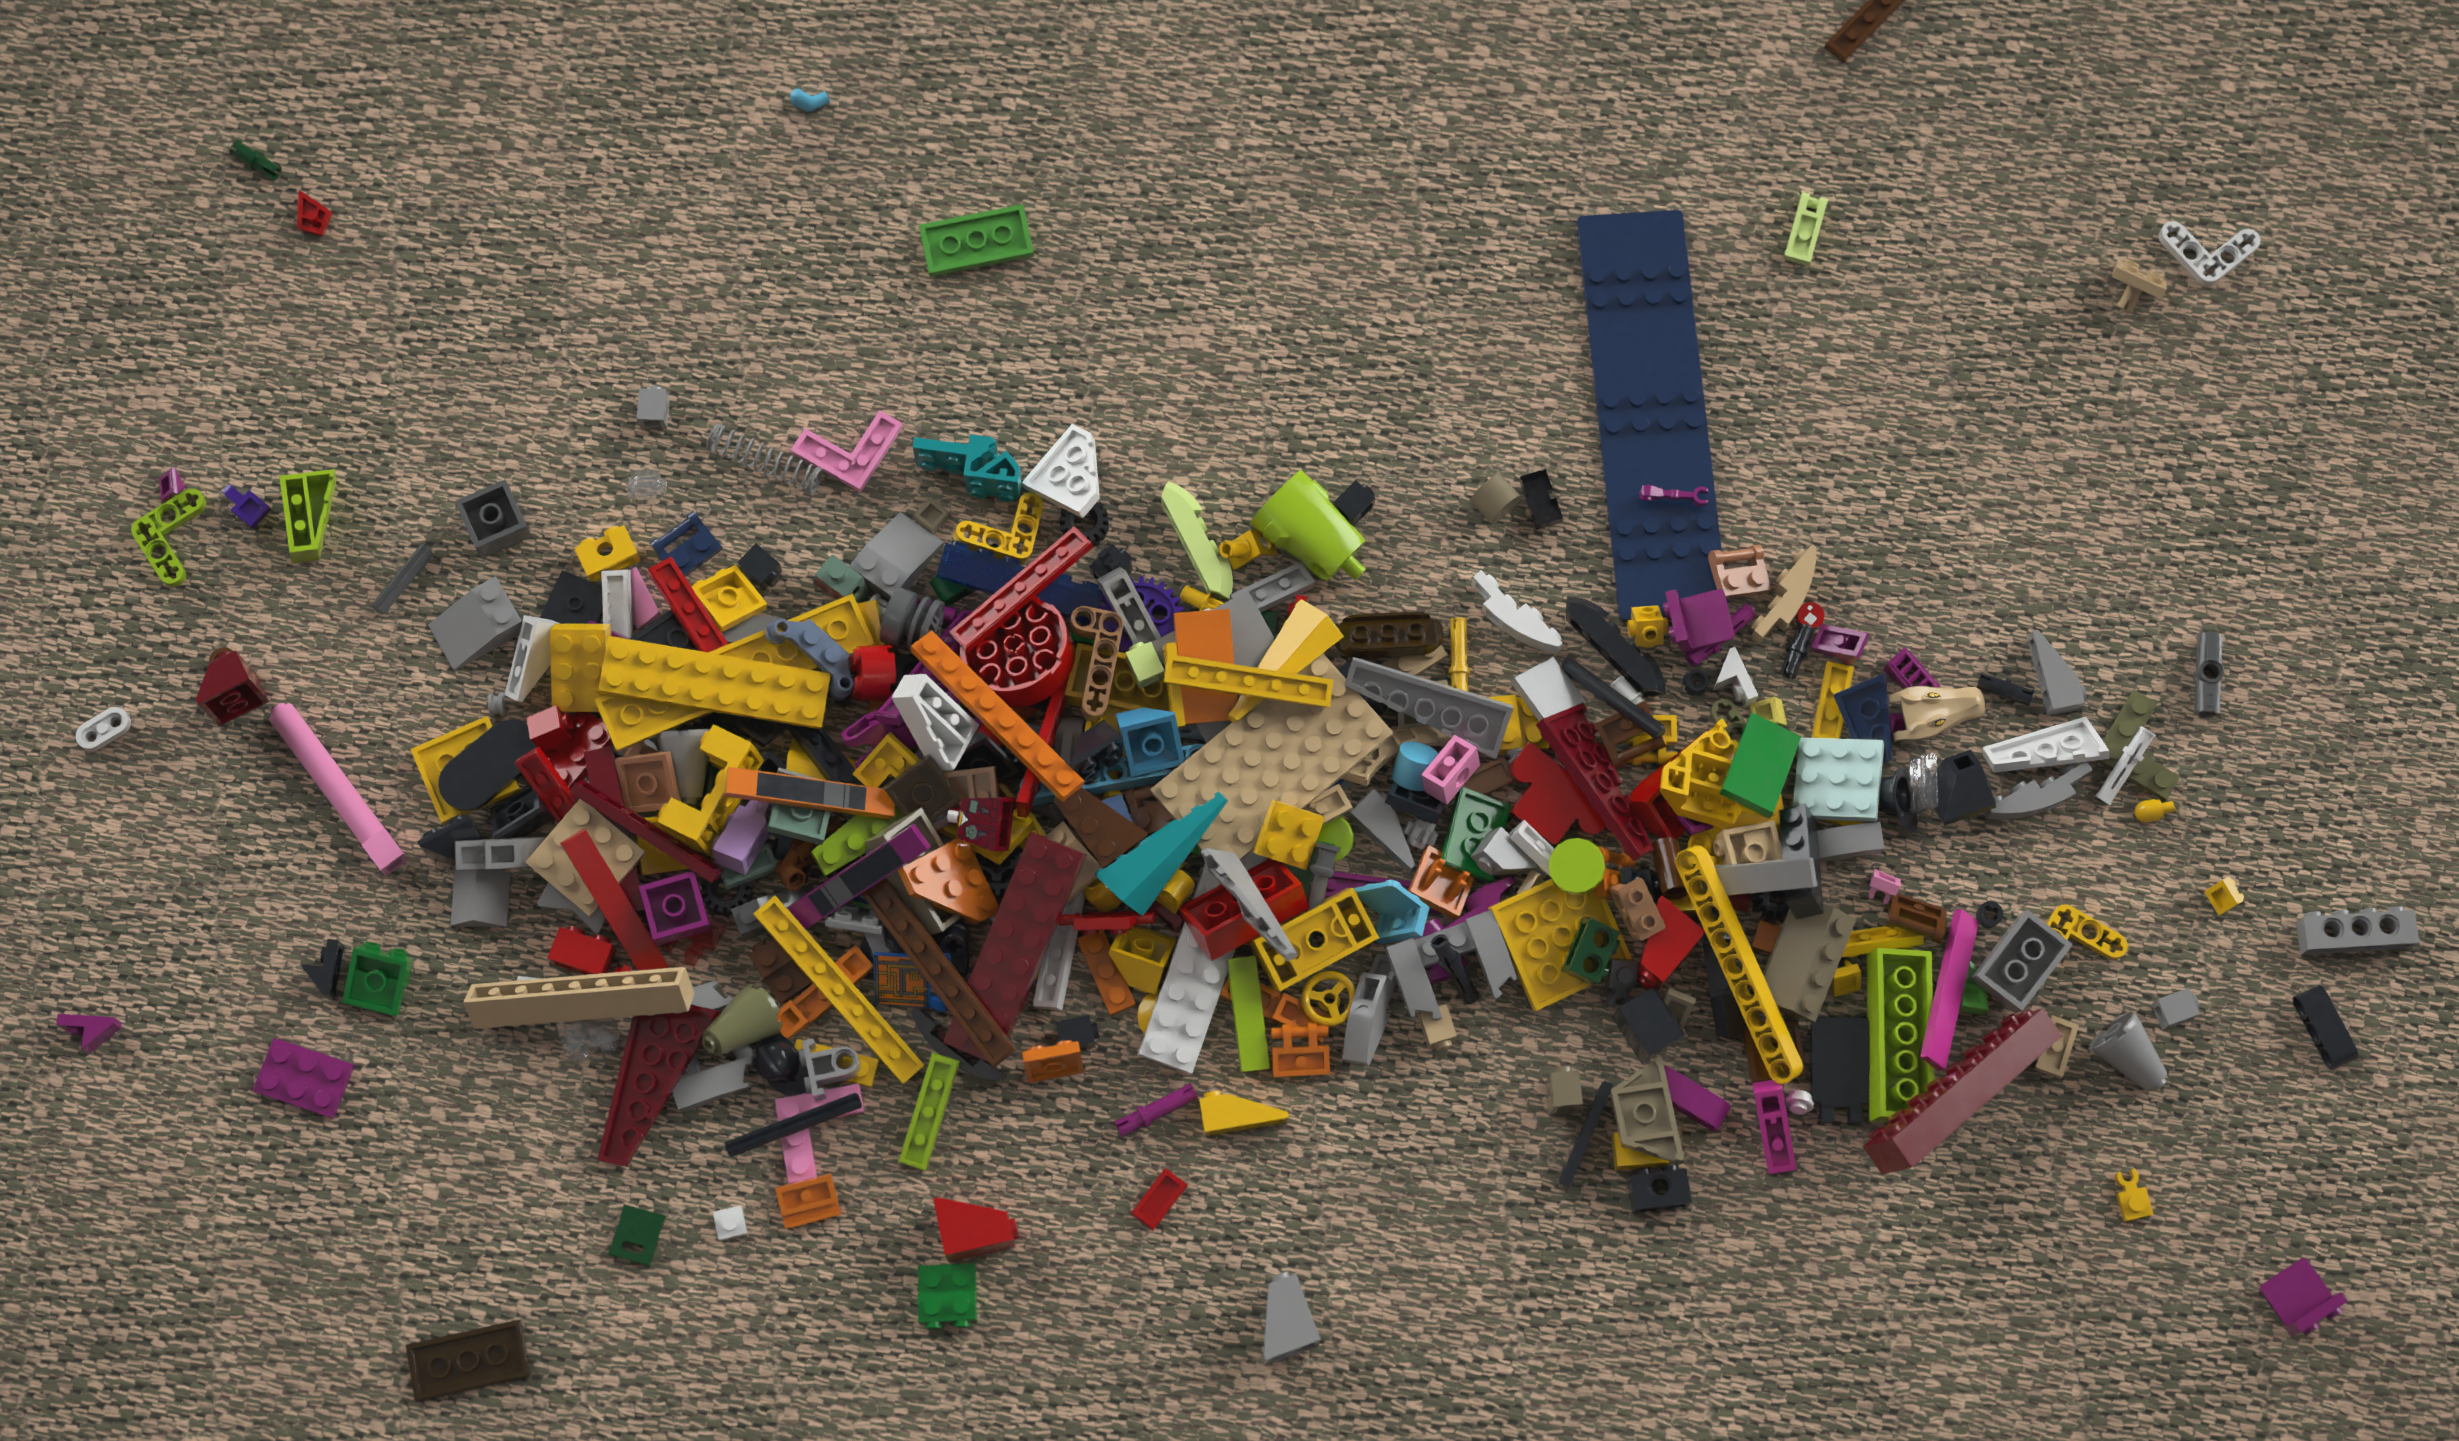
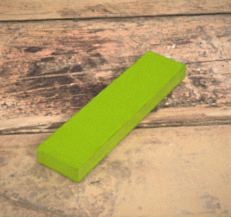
[1226,956,1270,1072]
[898,1052,960,1171]

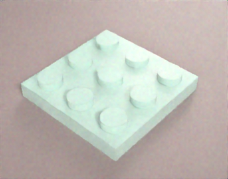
[1793,738,1884,822]

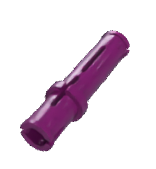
[1684,604,1756,668]
[1114,1083,1198,1138]

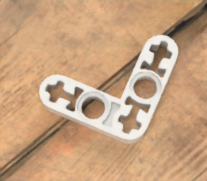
[2159,221,2260,286]

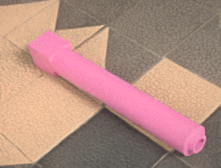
[269,703,409,876]

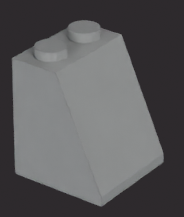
[1263,1272,1321,1366]

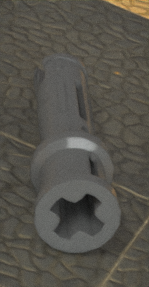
[1303,842,1340,913]

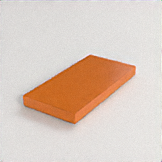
[1173,609,1238,725]

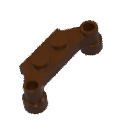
[774,816,848,891]

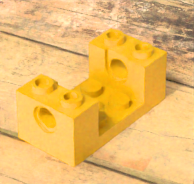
[658,724,764,856]
[1249,888,1379,991]

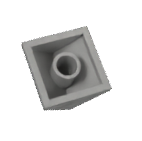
[450,869,511,928]

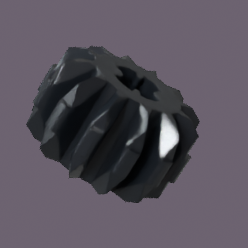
[1751,890,1789,925]

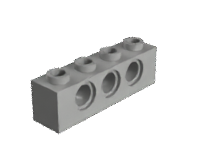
[2296,906,2420,955]

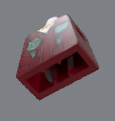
[947,797,1015,852]

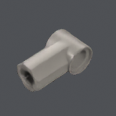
[1054,718,1084,767]

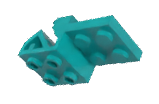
[913,434,1022,502]

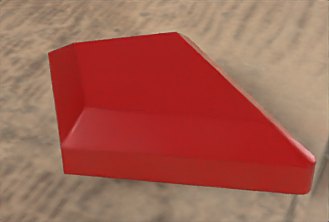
[297,191,332,237]

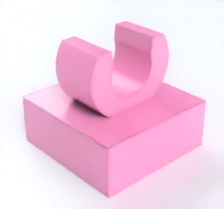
[1869,869,1901,905]

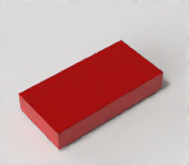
[1131,1168,1188,1231]

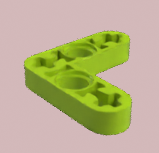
[131,489,206,587]

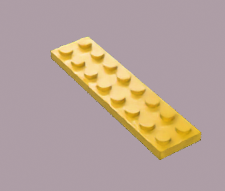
[598,636,830,729]

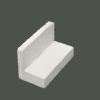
[1509,820,1554,878]

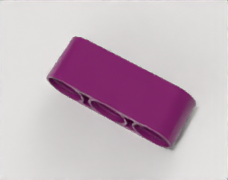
[1664,1065,1731,1132]

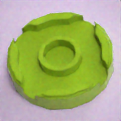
[1548,838,1605,895]

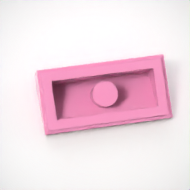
[630,567,661,630]

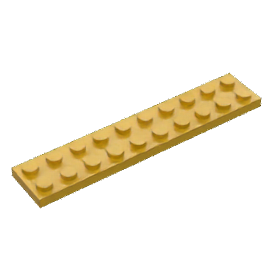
[594,593,875,752]

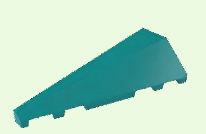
[1094,791,1228,916]

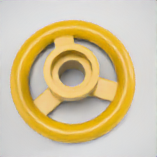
[1301,971,1356,1026]

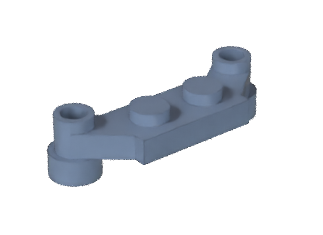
[765,619,854,700]

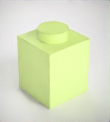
[1126,642,1165,689]

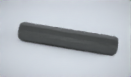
[372,545,433,615]

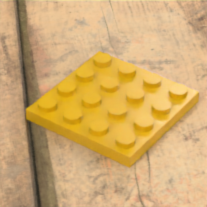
[1488,879,1632,1011]

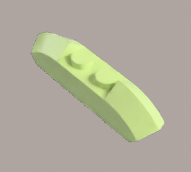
[1161,481,1233,601]

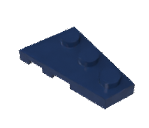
[1833,672,1893,764]

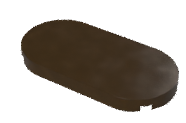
[1334,612,1443,658]

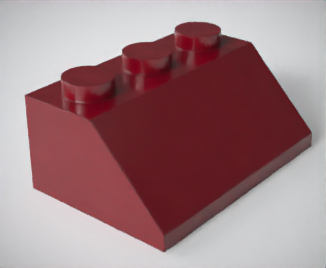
[195,650,269,726]

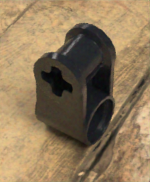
[941,921,970,978]

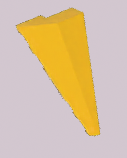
[1227,599,1344,723]

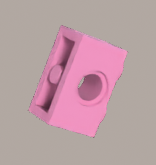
[1421,735,1480,805]

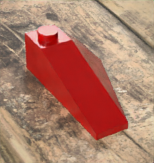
[1629,731,1708,839]

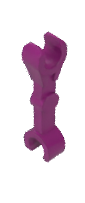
[1640,485,1708,507]

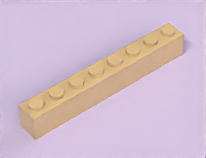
[463,967,695,1029]

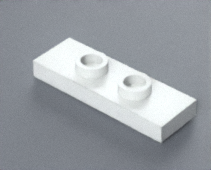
[601,570,633,638]

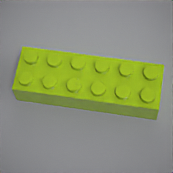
[1866,948,1935,1123]

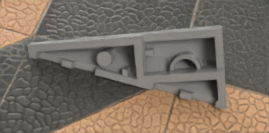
[1201,848,1298,962]

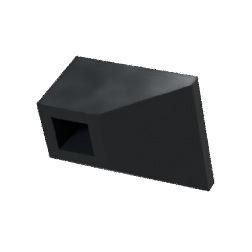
[1071,720,1123,783]
[1922,749,1996,826]
[417,815,484,866]

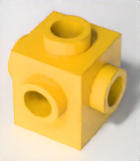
[1627,606,1668,648]

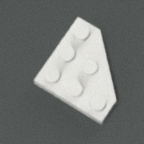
[1022,424,1100,518]

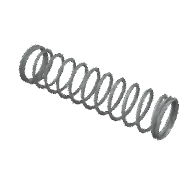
[706,423,823,495]

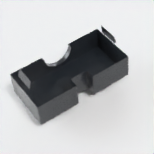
[1519,469,1563,530]

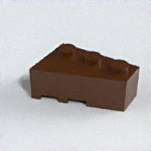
[1053,787,1150,868]

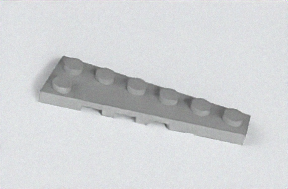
[1345,657,1513,759]

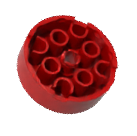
[960,596,1076,708]

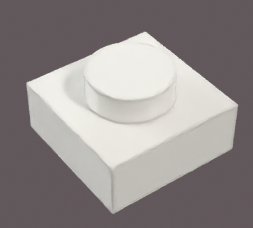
[713,1206,748,1241]

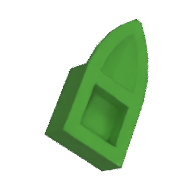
[1959,961,1989,1016]

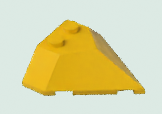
[1660,718,1768,829]

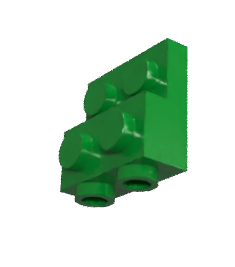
[342,942,414,1016]
[918,1263,977,1329]

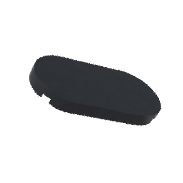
[438,720,537,811]

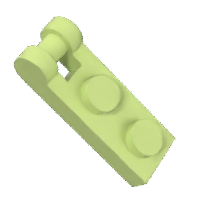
[1783,192,1828,266]

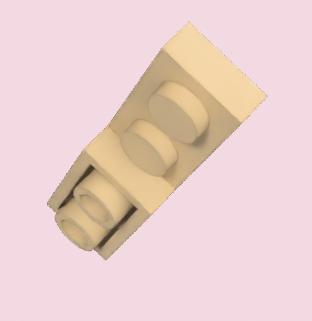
[1751,544,1817,645]

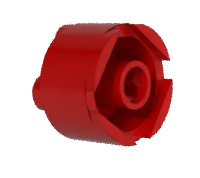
[848,645,896,701]

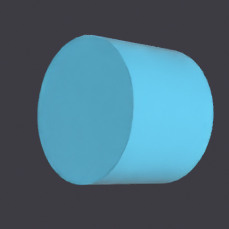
[1391,742,1438,791]

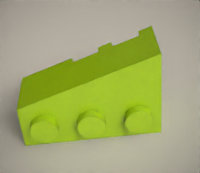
[279,469,337,563]

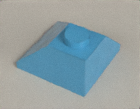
[1116,707,1185,777]

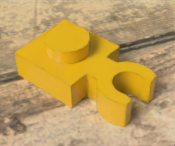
[2115,1169,2154,1222]

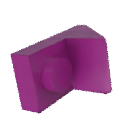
[1811,624,1870,666]
[56,1014,122,1054]

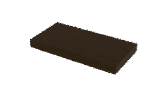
[406,1319,531,1403]

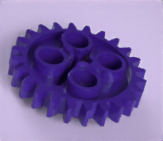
[1098,576,1184,653]

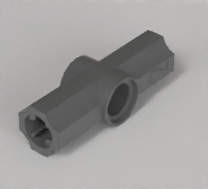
[2193,631,2224,718]

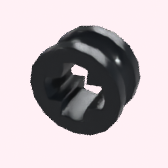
[1976,901,2003,928]

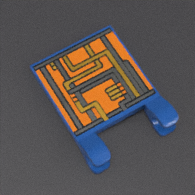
[873,952,951,1012]

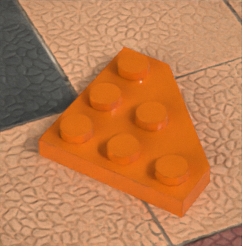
[898,838,999,924]

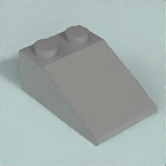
[849,512,944,602]
[428,576,522,671]

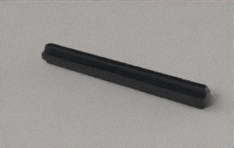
[1561,658,1666,740]
[725,1093,862,1157]

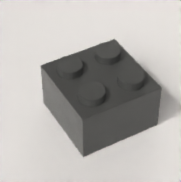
[455,479,532,559]

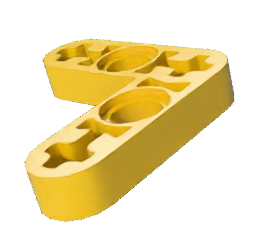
[953,492,1043,565]
[2046,905,2128,960]

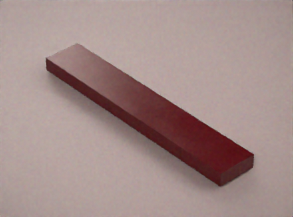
[583,746,645,913]
[570,780,724,883]

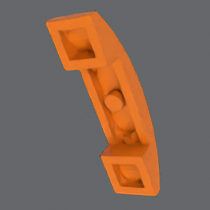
[776,945,874,1039]

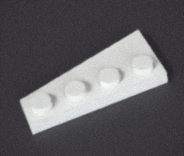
[1983,716,2109,773]

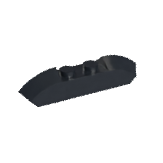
[1566,596,1666,697]
[1700,906,1745,1040]

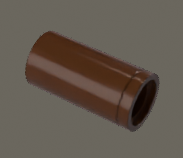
[1652,837,1688,900]

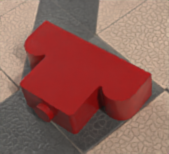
[1509,742,1606,845]

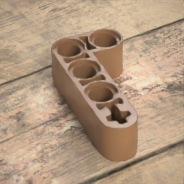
[1070,606,1123,722]

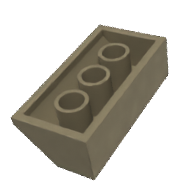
[865,808,962,935]
[1763,904,1856,1022]

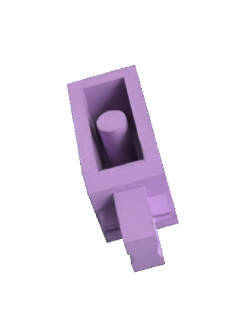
[712,800,771,875]

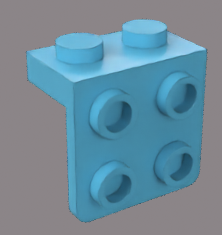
[1354,880,1429,945]

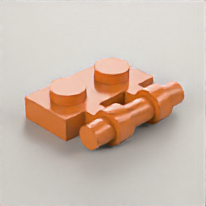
[1271,1023,1330,1077]

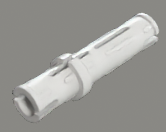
[2095,726,2156,805]

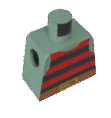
[814,555,871,603]

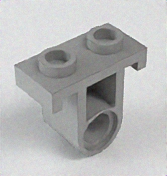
[799,1039,861,1101]

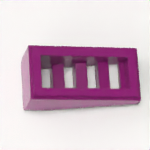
[1883,647,1942,689]

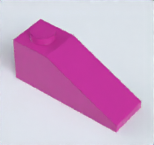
[1752,1080,1797,1174]

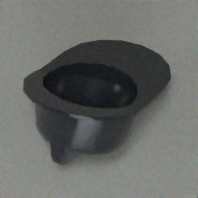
[1879,767,1918,833]
[755,1034,809,1097]

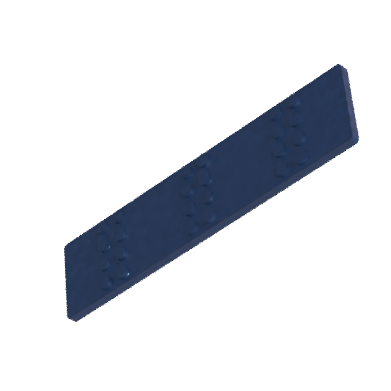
[1577,210,1728,622]

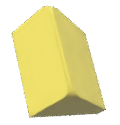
[1749,697,1787,727]

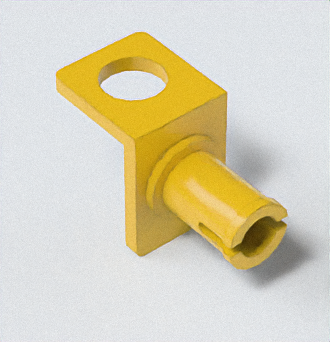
[1219,529,1278,570]

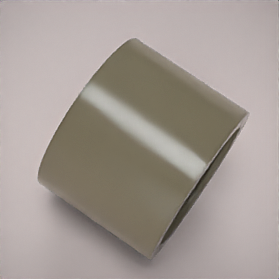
[1470,473,1521,524]

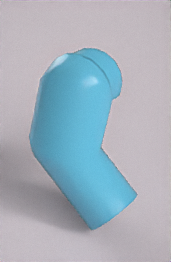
[790,89,830,112]

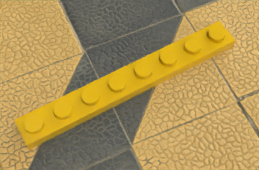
[753,895,924,1085]

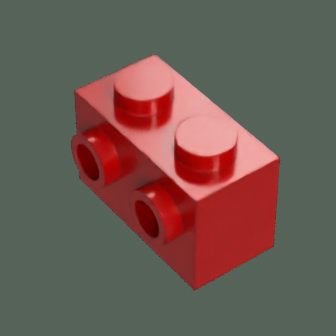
[547,926,617,975]

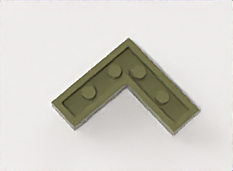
[2095,689,2180,801]

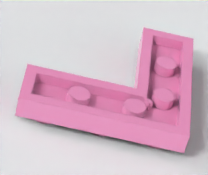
[791,410,903,493]
[775,1084,865,1184]

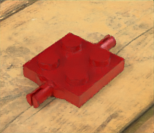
[1059,911,1155,935]

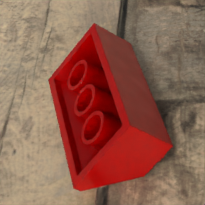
[1179,858,1309,961]

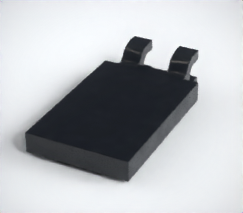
[1810,1017,1869,1124]

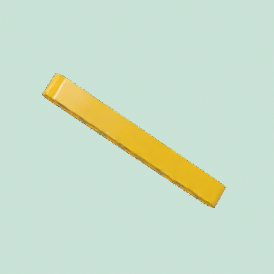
[1675,845,1803,1084]

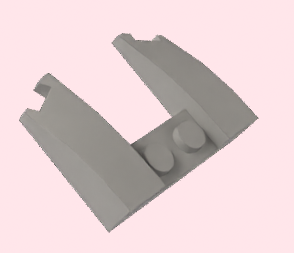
[1386,910,1517,1021]
[673,981,754,1112]

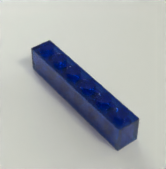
[935,540,1103,624]

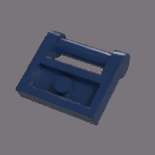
[649,511,723,577]

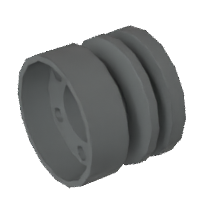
[880,587,945,652]

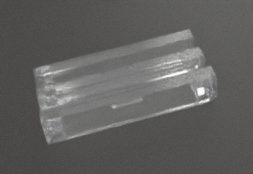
[1910,752,1938,814]

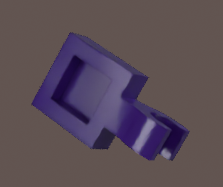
[222,484,272,529]

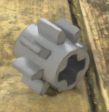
[1403,818,1438,850]

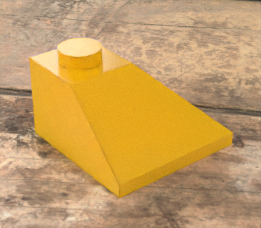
[1109,925,1177,995]

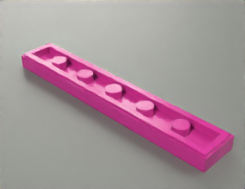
[1920,909,1979,1071]

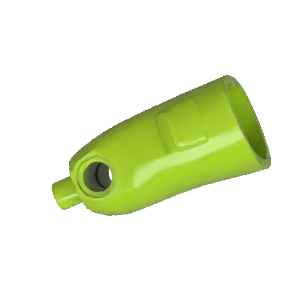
[1250,470,1366,582]

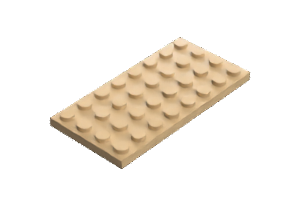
[1150,653,1393,861]

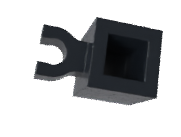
[1089,544,1133,579]

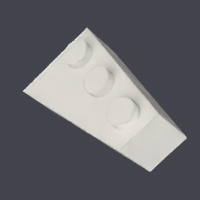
[891,674,979,771]

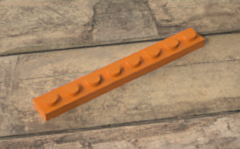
[910,630,1084,802]

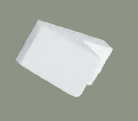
[1713,647,1758,706]

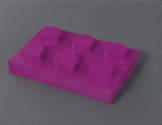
[252,1038,355,1119]

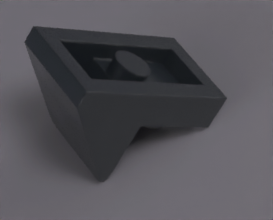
[301,939,345,1001]

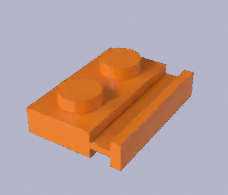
[775,1173,841,1229]

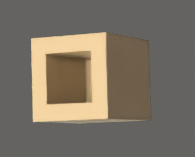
[1418,1004,1457,1051]

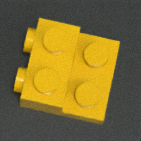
[692,565,767,633]
[1488,695,1549,755]

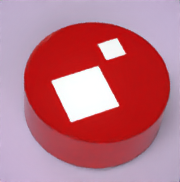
[1796,602,1825,630]

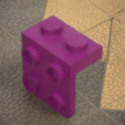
[1663,589,1735,653]
[2260,1258,2348,1336]

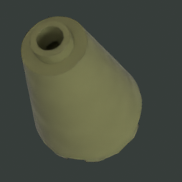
[702,984,783,1055]

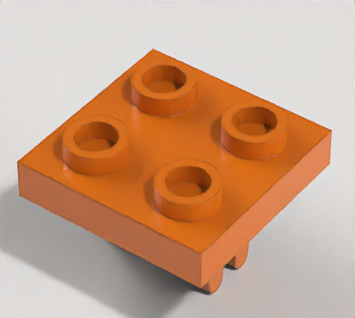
[1408,845,1474,920]

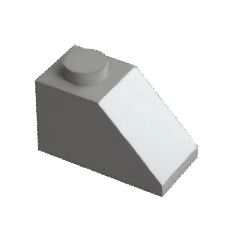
[1471,827,1539,875]

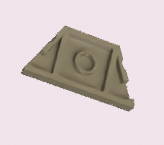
[1610,1056,1684,1164]

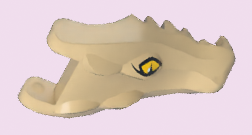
[1888,686,1985,742]

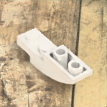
[1471,570,1562,654]

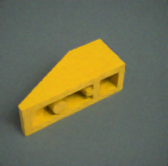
[1199,1091,1289,1136]

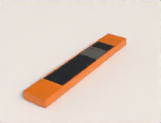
[725,767,895,820]

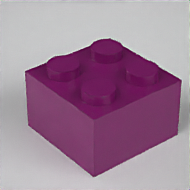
[639,871,711,946]

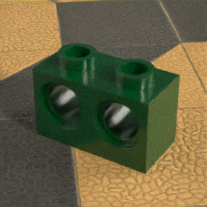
[1561,918,1620,985]

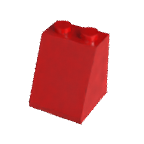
[1637,896,1705,992]
[933,1197,1020,1263]

